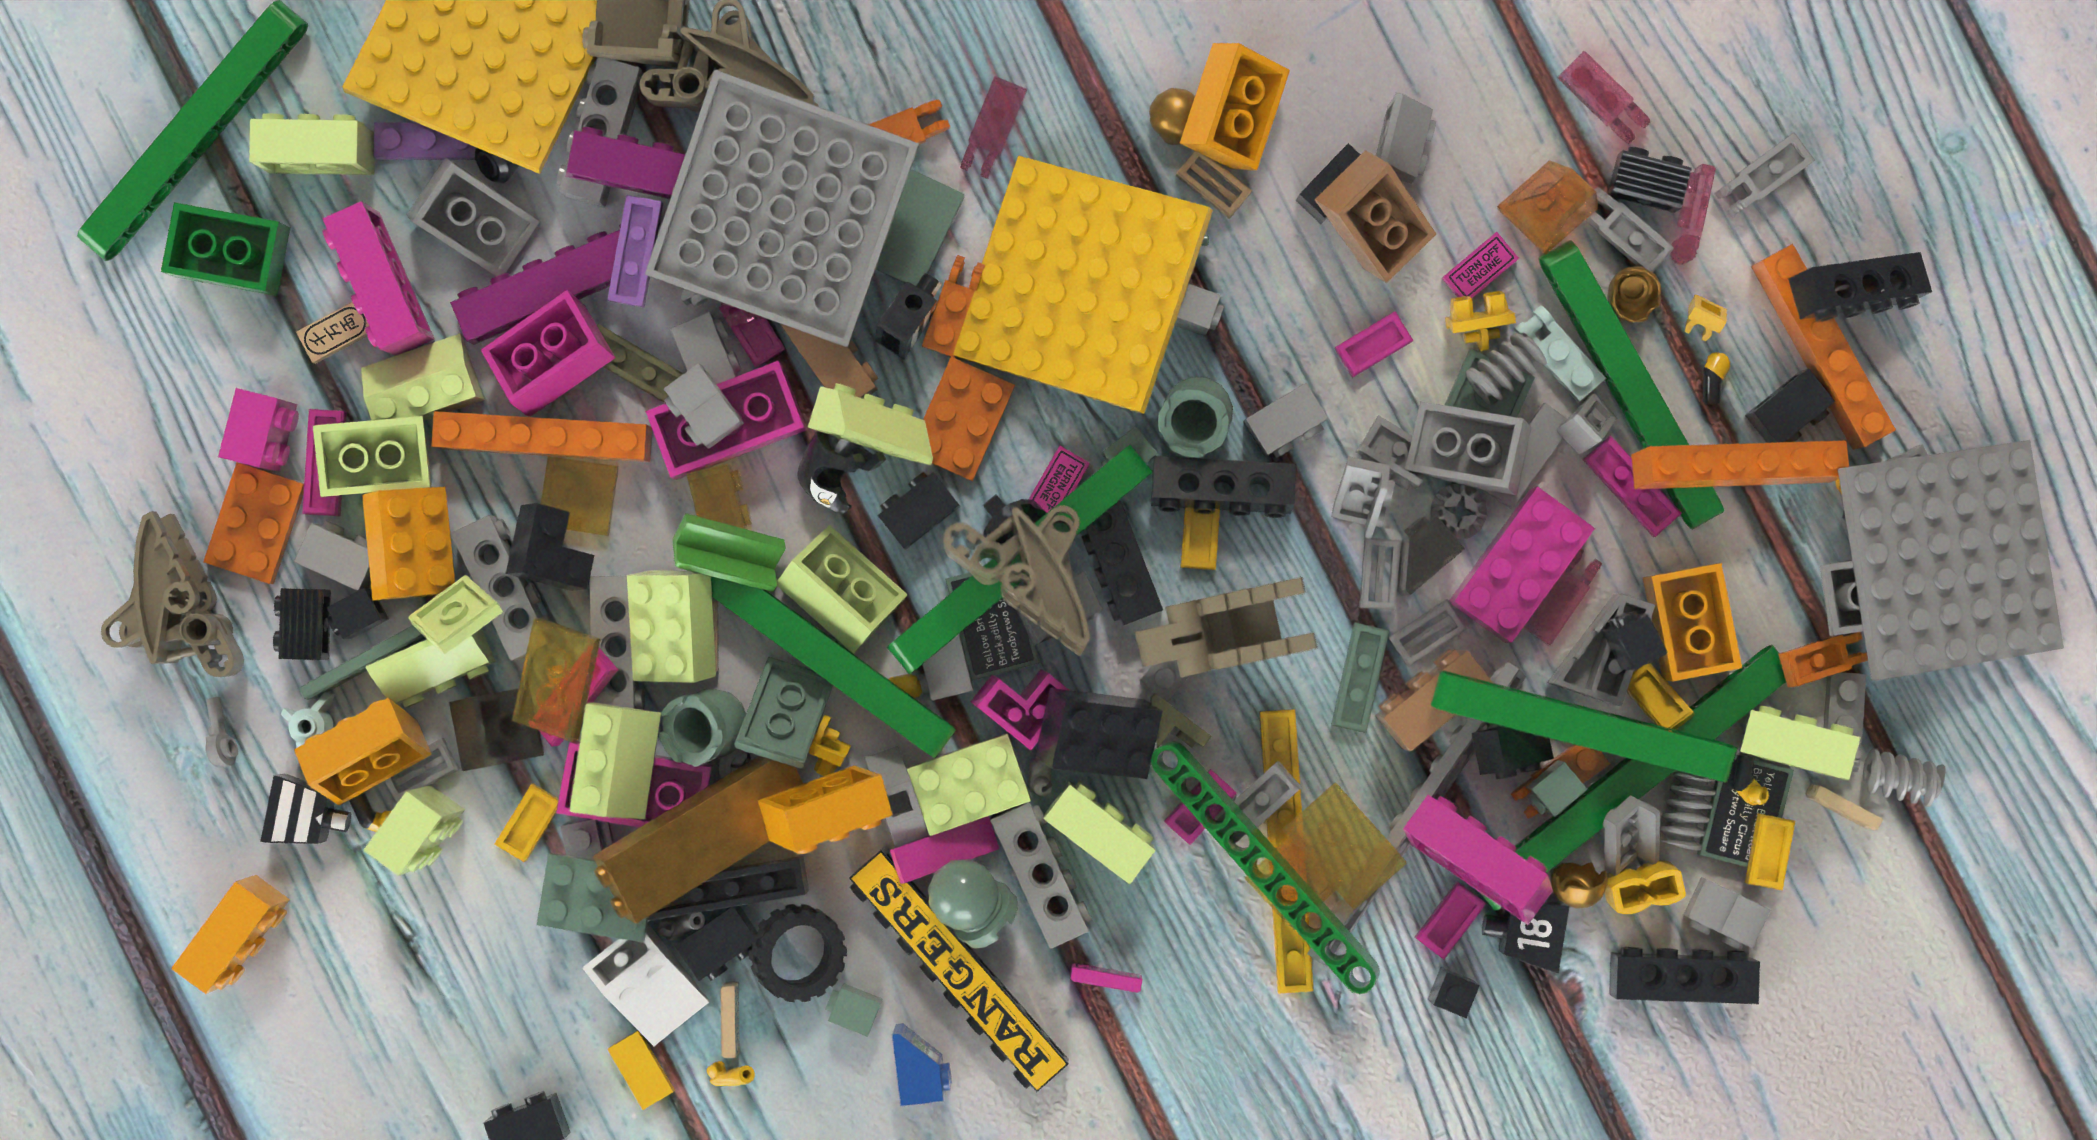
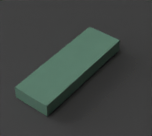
[1331,623,1389,733]

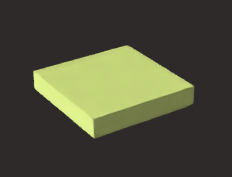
[408,575,503,655]

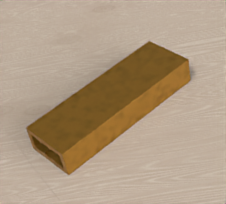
[593,756,804,924]

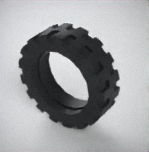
[749,904,847,1002]

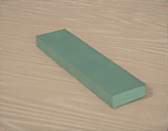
[299,625,426,700]

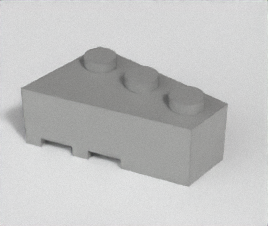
[1547,593,1655,706]

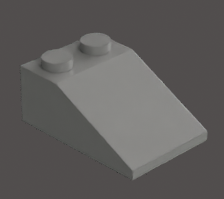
[406,157,540,276]
[1405,401,1531,495]

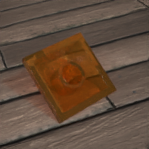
[1497,160,1598,255]

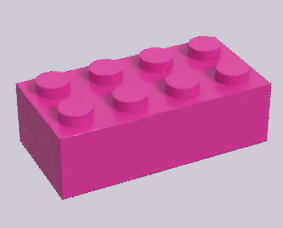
[322,201,435,356]
[645,361,807,480]
[1449,487,1595,643]
[556,740,713,828]
[1403,794,1553,925]

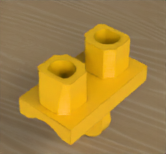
[1445,291,1516,351]
[809,715,851,776]

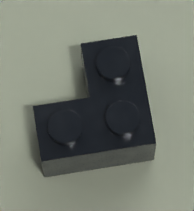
[505,503,595,591]

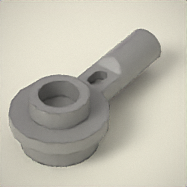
[205,697,238,767]

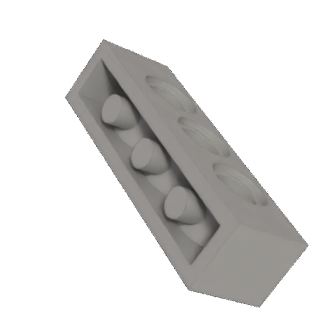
[556,57,644,208]
[451,515,556,661]
[589,576,645,710]
[991,802,1092,949]

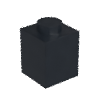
[327,588,389,639]
[1428,967,1480,1019]

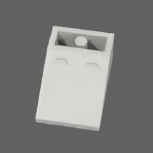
[582,924,710,1046]

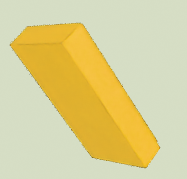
[1180,507,1220,570]
[1627,663,1694,730]
[494,783,559,862]
[1745,813,1796,890]
[607,1030,675,1110]

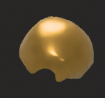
[1149,88,1195,145]
[1607,266,1661,322]
[1551,862,1608,909]

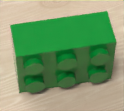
[161,202,290,296]

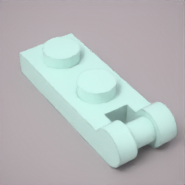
[1514,305,1606,403]

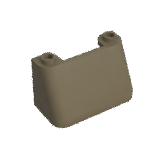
[582,0,690,68]

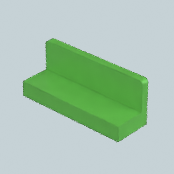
[672,513,786,592]

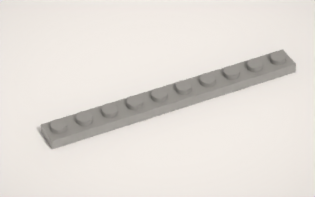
[1307,662,1526,966]

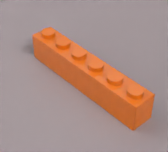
[1751,244,1896,450]
[431,411,652,462]
[1631,440,1849,489]

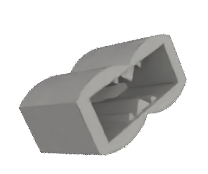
[664,363,744,448]
[1683,877,1771,950]

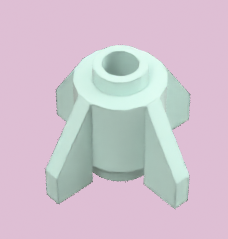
[281,692,335,748]

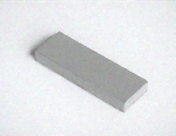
[1483,403,1567,509]

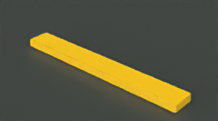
[1259,709,1314,994]

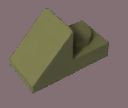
[1150,693,1212,748]

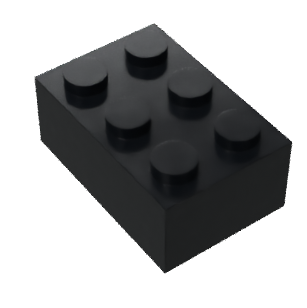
[1035,688,1163,779]

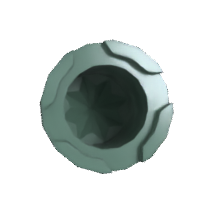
[1158,377,1233,458]
[659,689,746,766]
[928,859,1018,949]

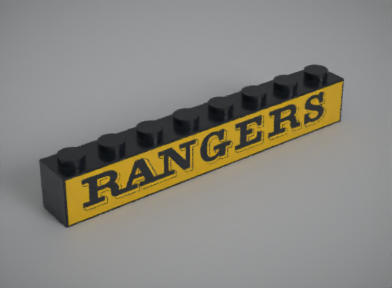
[849,848,1069,1092]

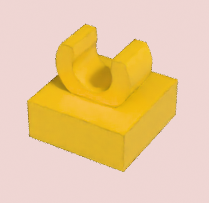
[1685,294,1727,341]

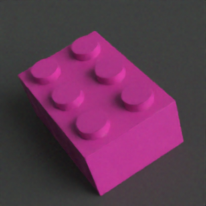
[481,290,615,417]

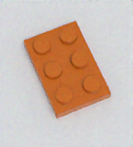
[923,357,1015,482]
[203,462,304,584]

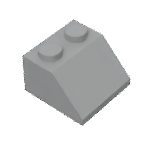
[1376,92,1436,183]
[1820,561,1864,636]

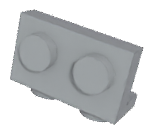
[1356,416,1425,490]
[1331,456,1394,539]
[1603,795,1660,876]

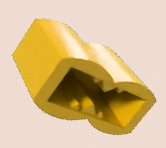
[1605,860,1686,914]

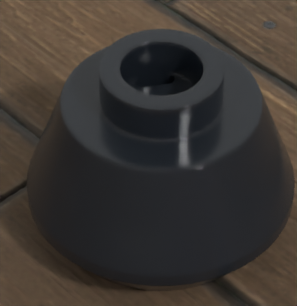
[475,148,519,184]

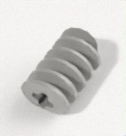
[1466,333,1547,405]
[1863,749,1946,807]
[1660,772,1717,851]

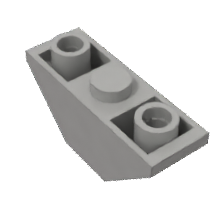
[864,746,929,848]

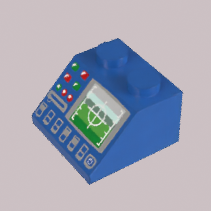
[892,1023,952,1106]

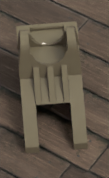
[639,0,819,112]
[943,506,1090,657]
[101,511,244,677]
[1135,577,1318,677]

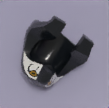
[797,431,886,514]

